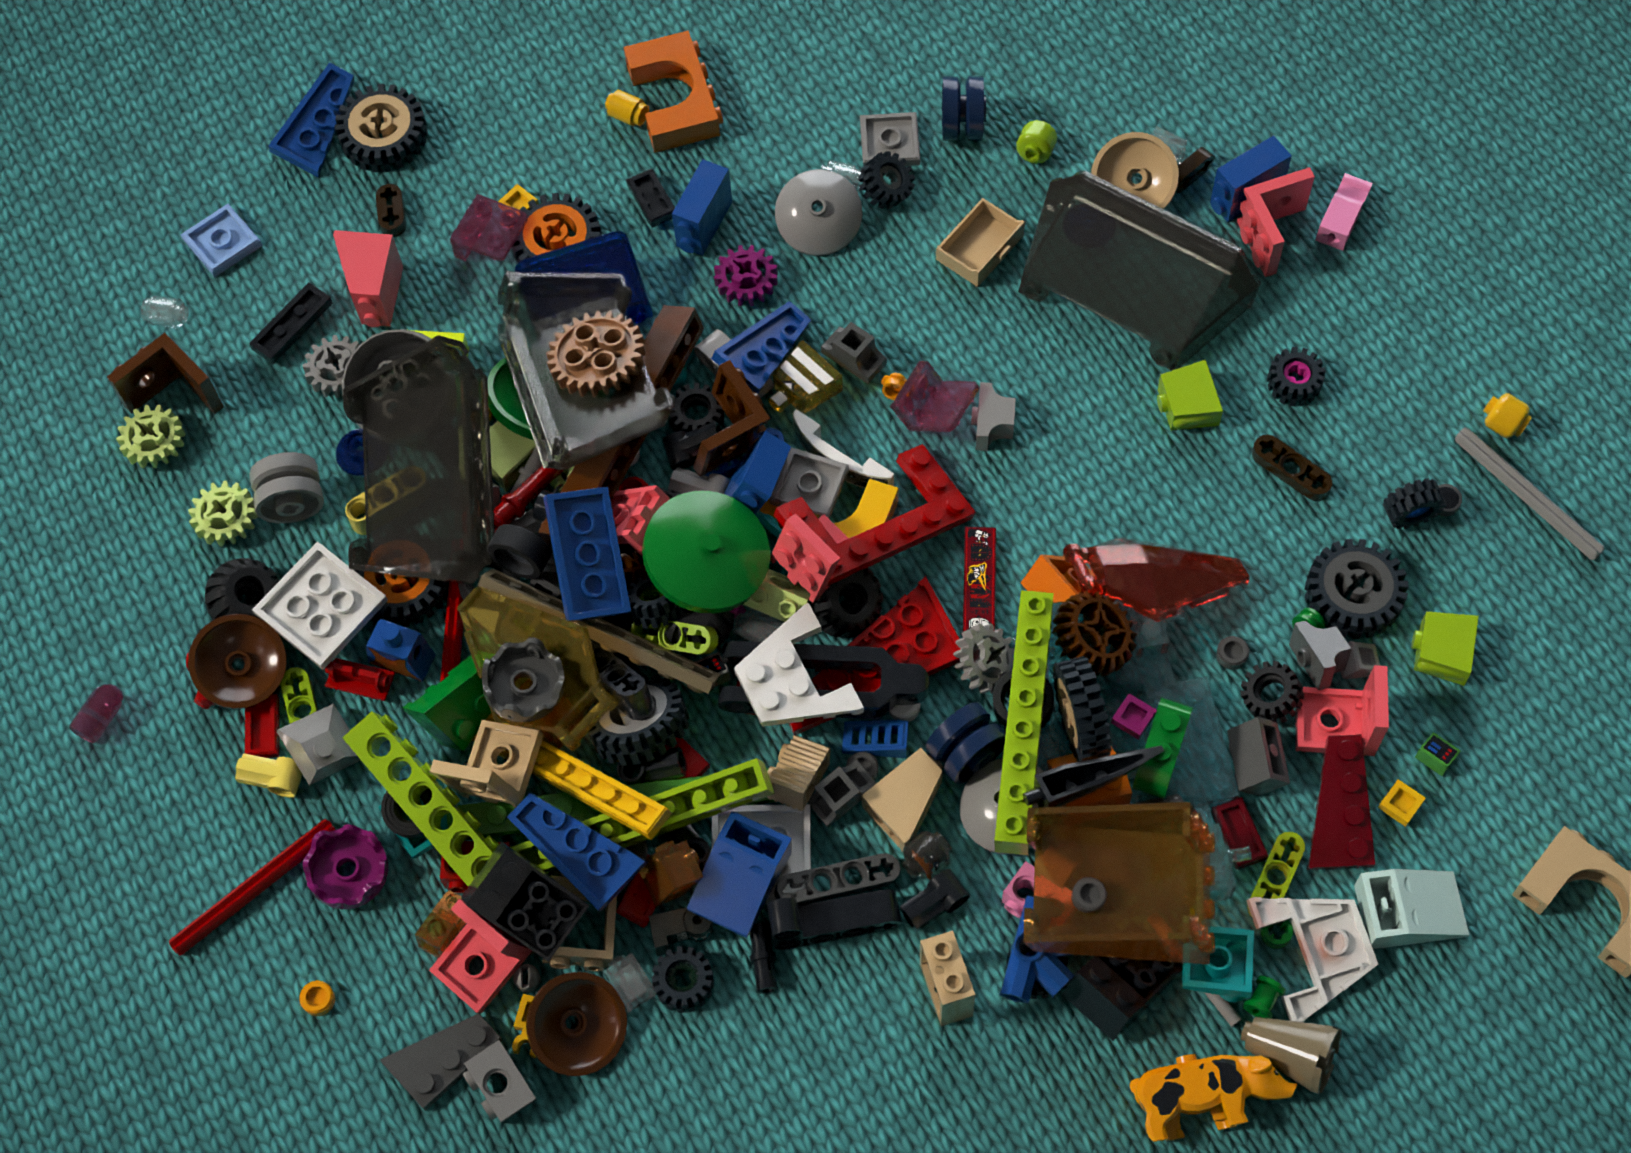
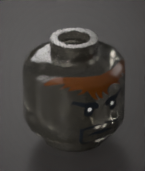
[902,831,952,880]

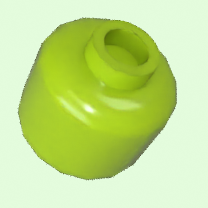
[1016,120,1057,164]

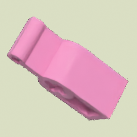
[1315,173,1373,251]

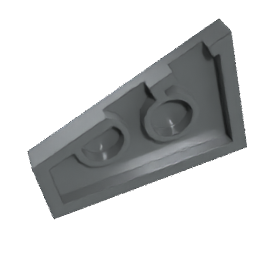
[380,1013,503,1111]

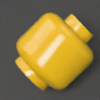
[1483,393,1532,439]

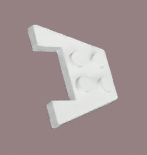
[734,603,864,727]
[1246,897,1379,1022]

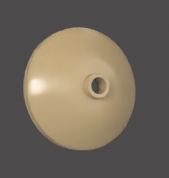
[1091,132,1179,221]

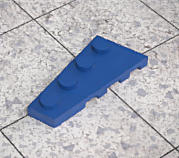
[268,62,354,178]
[711,301,811,394]
[507,793,648,911]

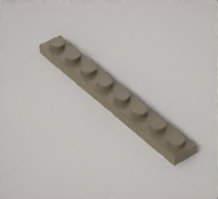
[478,568,721,694]

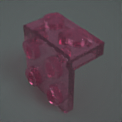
[450,194,528,262]
[890,361,979,432]

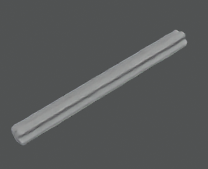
[1455,427,1605,560]

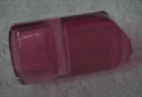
[69,684,123,743]

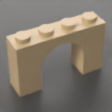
[1512,826,1631,978]

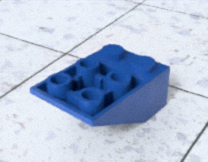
[687,811,792,938]

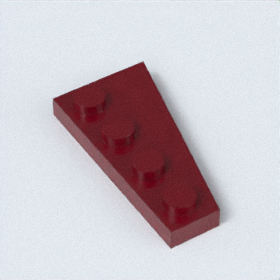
[1307,734,1375,870]

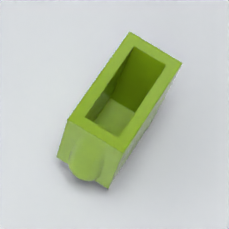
[1157,359,1223,431]
[1411,611,1479,686]

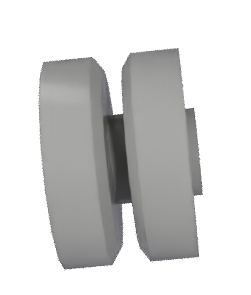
[249,452,324,524]

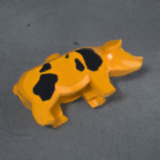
[1129,1054,1297,1142]

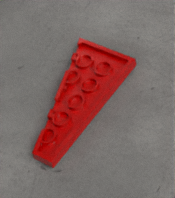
[788,576,961,735]

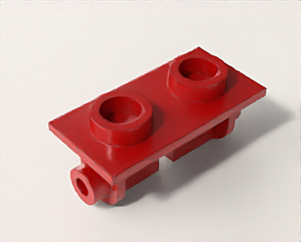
[325,658,395,701]

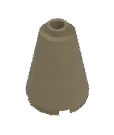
[1241,1017,1342,1094]

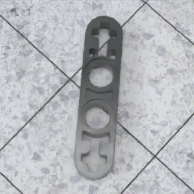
[774,853,900,905]

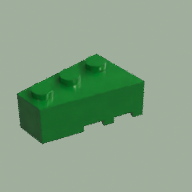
[402,651,494,752]

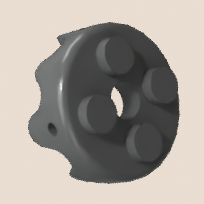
[482,637,565,722]

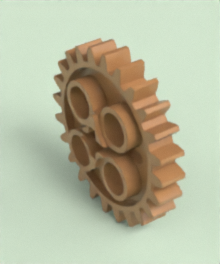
[546,311,647,398]

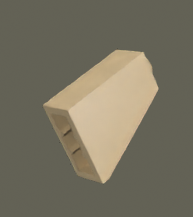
[861,748,943,854]

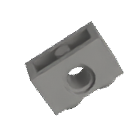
[462,1040,537,1123]

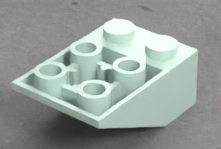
[1354,869,1469,949]

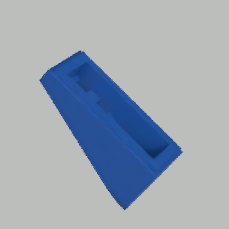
[842,720,909,758]

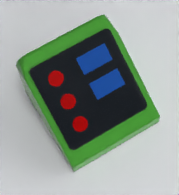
[1415,732,1461,776]

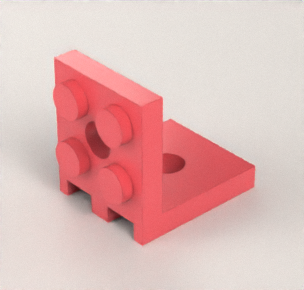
[1237,167,1315,277]
[611,485,670,557]
[770,513,849,603]
[1295,665,1389,756]
[429,899,532,1014]

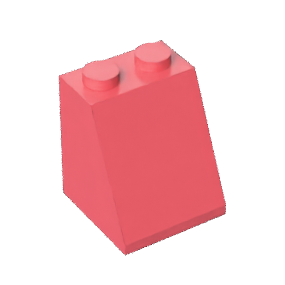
[333,230,403,327]

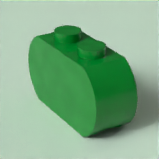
[1132,697,1193,799]

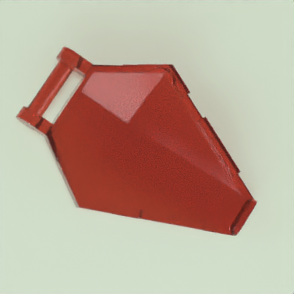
[1063,537,1250,622]

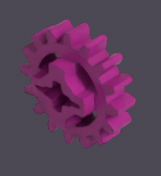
[714,245,778,306]

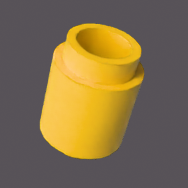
[605,89,649,126]

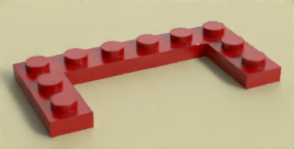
[773,444,976,587]

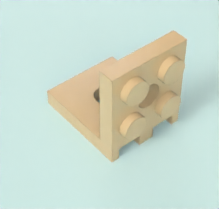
[429,720,544,808]

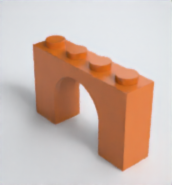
[623,30,723,153]

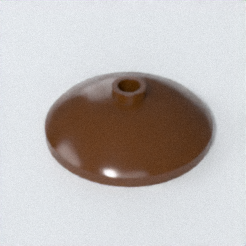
[188,614,286,709]
[526,972,627,1076]

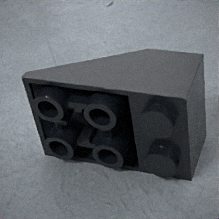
[461,841,589,962]
[1062,922,1183,1041]

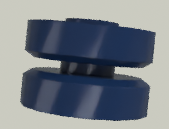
[942,76,986,141]
[925,702,1006,784]

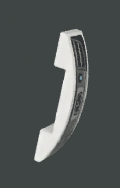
[793,409,894,488]

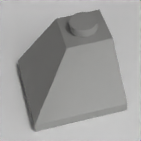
[277,704,361,786]

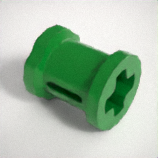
[1243,975,1286,1018]

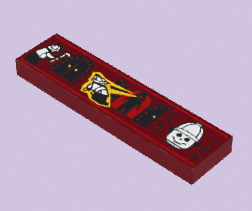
[963,527,996,631]

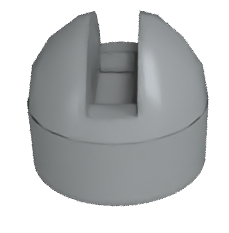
[513,964,541,993]

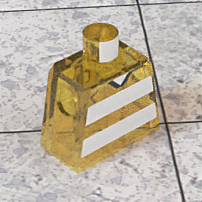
[768,340,843,414]

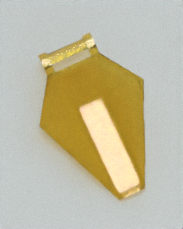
[457,586,619,751]

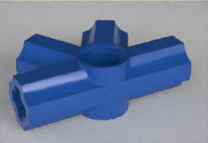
[999,896,1081,1004]

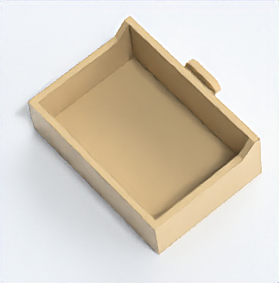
[936,198,1025,287]

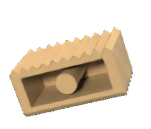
[767,735,831,811]

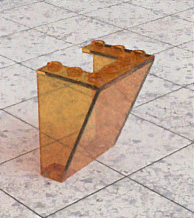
[1023,802,1215,964]

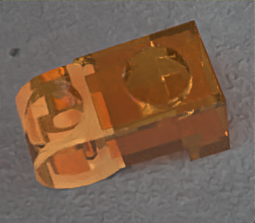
[415,890,466,958]

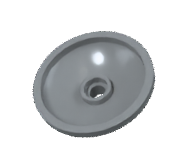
[775,169,862,256]
[960,758,1057,854]

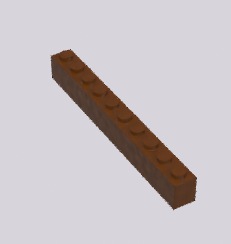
[538,305,704,553]

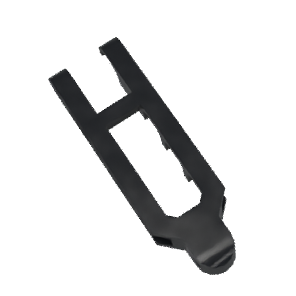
[718,641,930,720]

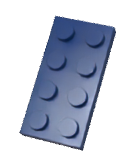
[543,487,631,623]

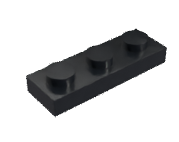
[249,282,333,365]

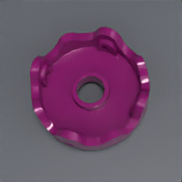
[303,824,389,909]

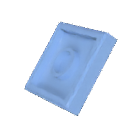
[180,204,262,278]

